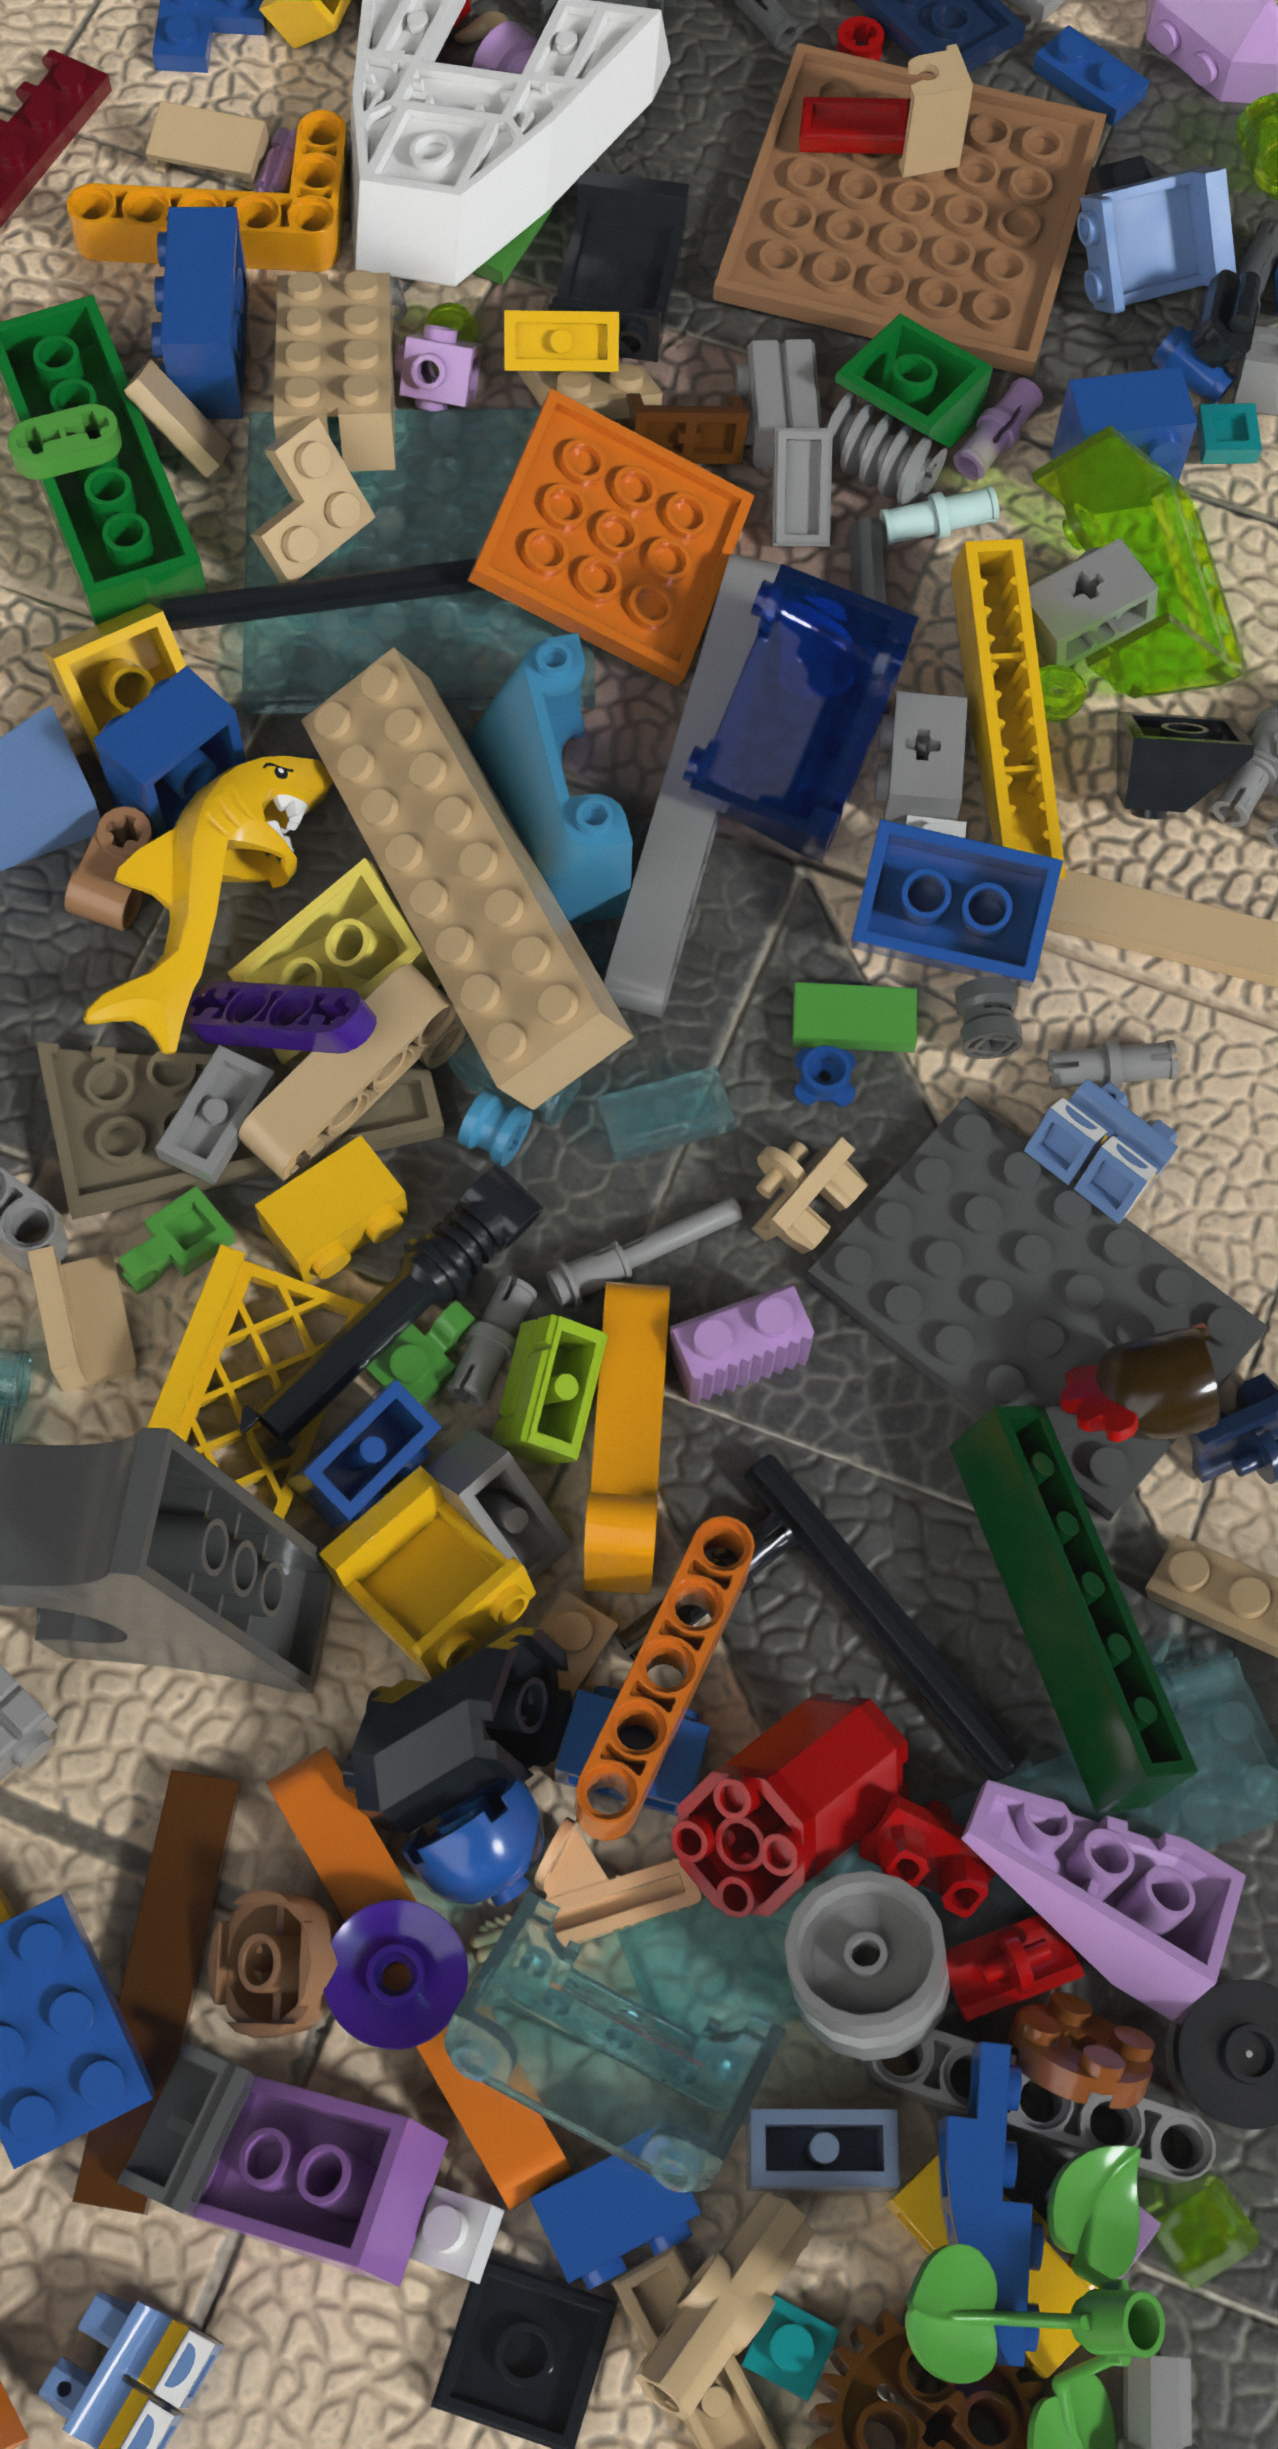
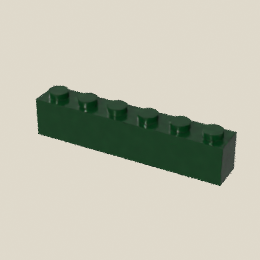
[949,1406,1198,1814]

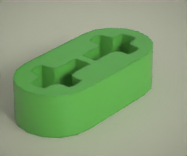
[7,404,122,480]

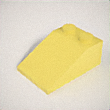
[227,858,441,1065]

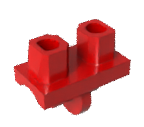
[858,1794,996,1918]
[946,1914,1085,2023]

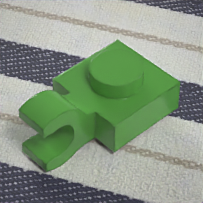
[118,1186,236,1295]
[365,1300,475,1407]

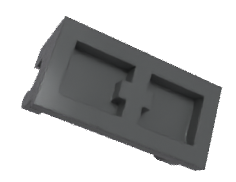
[117,2043,257,2217]

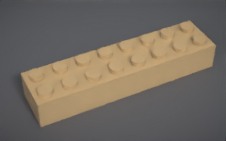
[301,647,634,1110]

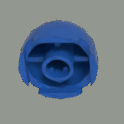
[402,1779,545,1907]

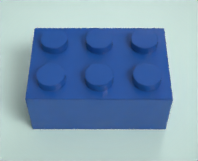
[151,207,249,419]
[851,819,1063,989]
[0,1891,156,2169]

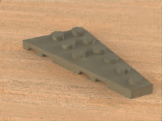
[36,1042,445,1220]

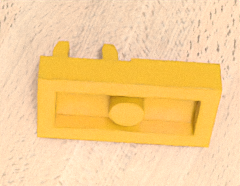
[504,310,619,372]

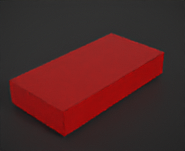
[799,97,911,154]

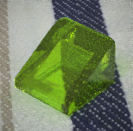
[1156,2177,1260,2290]

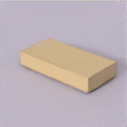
[124,359,232,478]

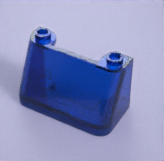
[682,564,919,864]

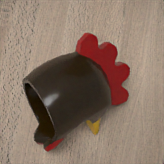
[1059,1323,1219,1442]

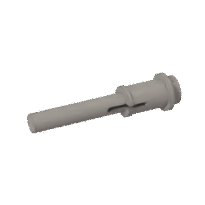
[546,1197,743,1307]

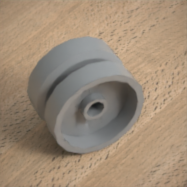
[784,1870,950,2061]

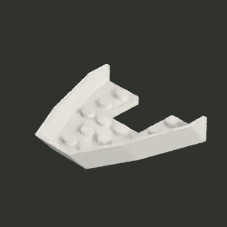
[348,0,671,287]

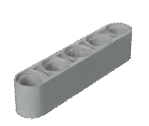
[863,2029,1216,2185]

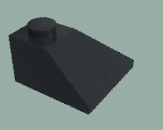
[1117,711,1255,820]

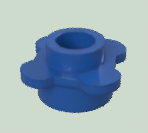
[794,1045,856,1107]

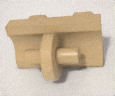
[751,1137,868,1254]

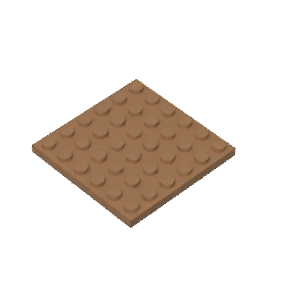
[713,43,1107,377]

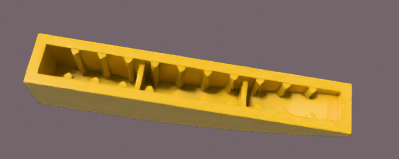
[950,538,1066,880]

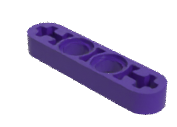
[184,981,377,1054]

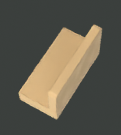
[27,1245,138,1392]

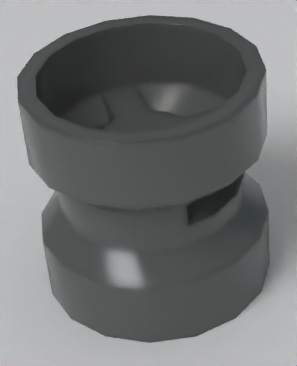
[955,976,1023,1059]

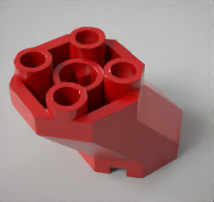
[671,1693,909,1918]

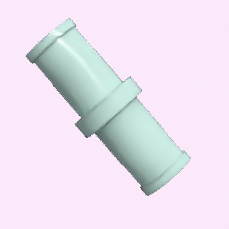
[879,485,999,546]

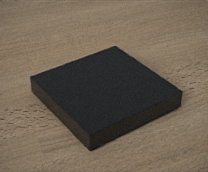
[431,2258,618,2449]

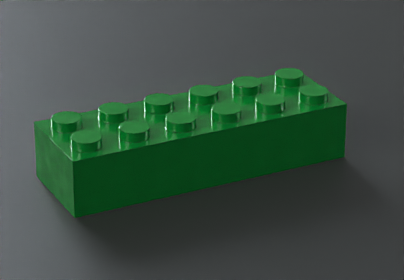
[0,295,207,626]

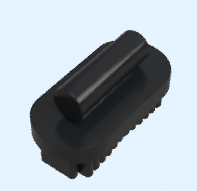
[1191,269,1261,369]

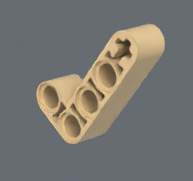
[238,964,466,1182]

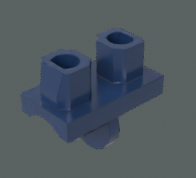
[1188,1373,1278,1484]

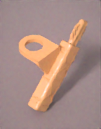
[470,1817,701,1968]

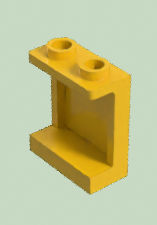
[318,1466,537,1680]

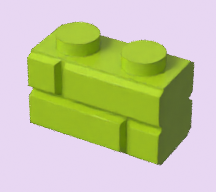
[491,1314,608,1467]

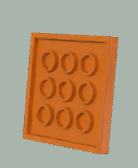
[468,388,755,687]

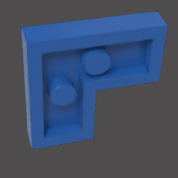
[152,0,268,73]

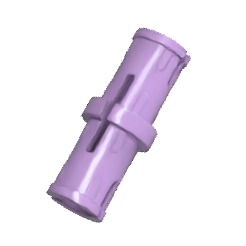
[953,377,1043,481]

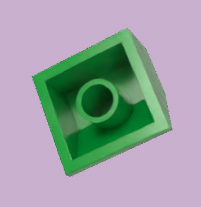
[835,313,993,448]

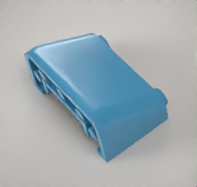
[469,633,633,926]

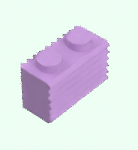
[668,1283,814,1405]

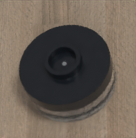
[1164,1979,1278,2130]

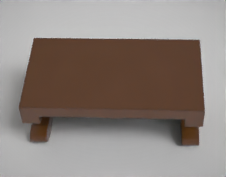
[621,393,749,464]

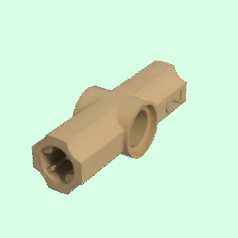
[633,2191,815,2420]

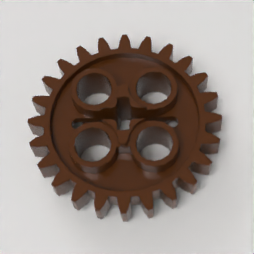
[809,2307,1043,2449]

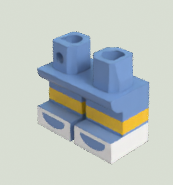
[1024,1079,1178,1224]
[38,2292,224,2449]

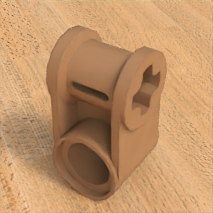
[64,806,153,932]

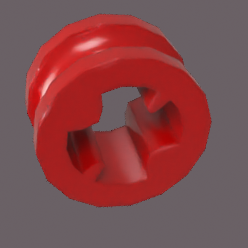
[836,16,884,62]

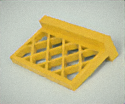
[147,1244,366,1520]

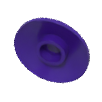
[324,1900,468,2050]

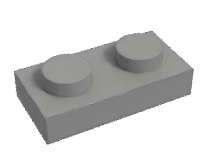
[155,1045,277,1185]

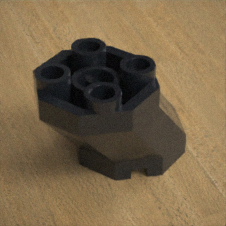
[342,1627,573,1834]

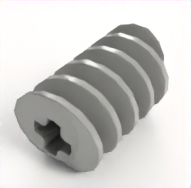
[825,391,947,506]

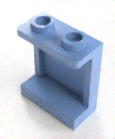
[1077,166,1237,314]

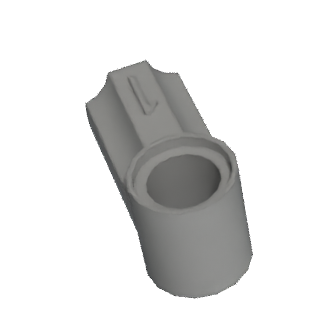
[1117,2355,1198,2449]

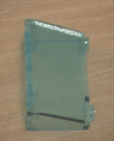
[444,1891,786,2193]

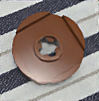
[1006,1992,1155,2109]

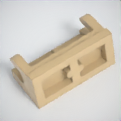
[898,44,973,178]
[145,100,272,191]

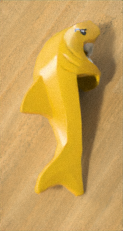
[83,756,333,1055]

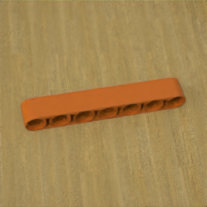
[265,1746,572,2212]

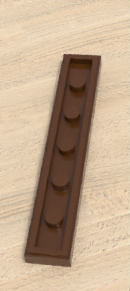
[72,1770,242,2215]

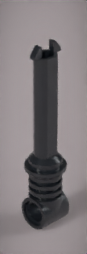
[239,1163,544,1461]

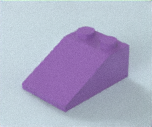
[179,2075,448,2287]

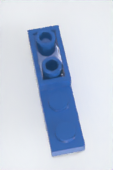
[938,2042,1044,2367]

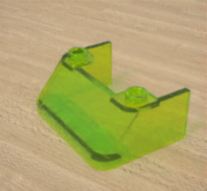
[1031,425,1247,699]

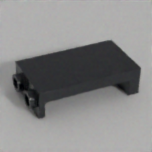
[548,170,689,362]

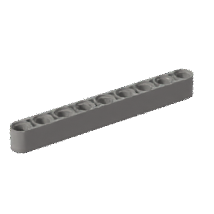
[604,554,788,1018]

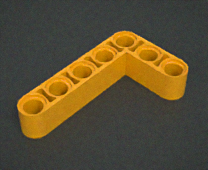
[66,110,349,272]
[584,1281,670,1595]

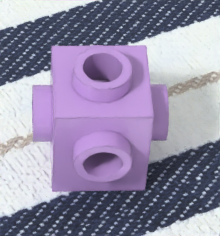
[393,324,483,412]

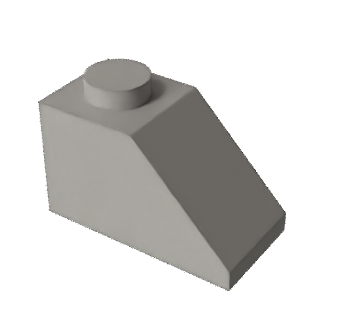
[425,1429,573,1582]

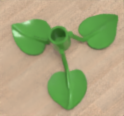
[905,2145,1165,2449]

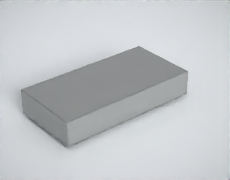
[772,427,833,548]

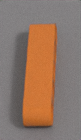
[574,1516,755,1841]

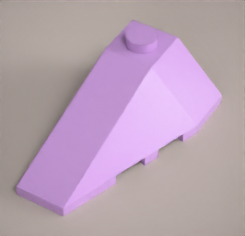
[961,1780,1246,2021]

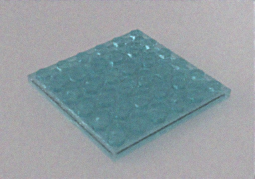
[242,408,596,714]

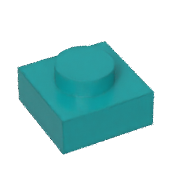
[1196,403,1262,464]
[740,2295,840,2402]

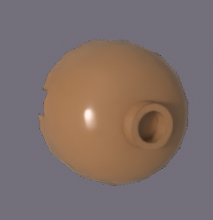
[207,1889,341,2038]

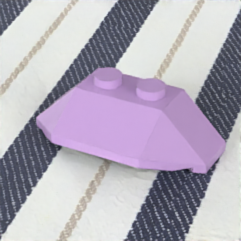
[1146,0,1278,105]

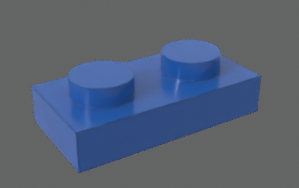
[1032,25,1150,126]

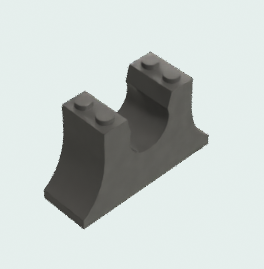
[0,1427,335,1694]

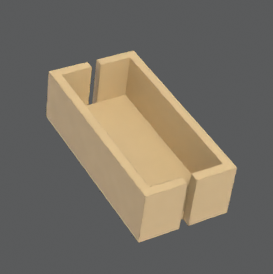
[273,270,395,471]

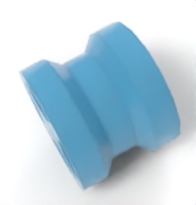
[458,1088,533,1167]

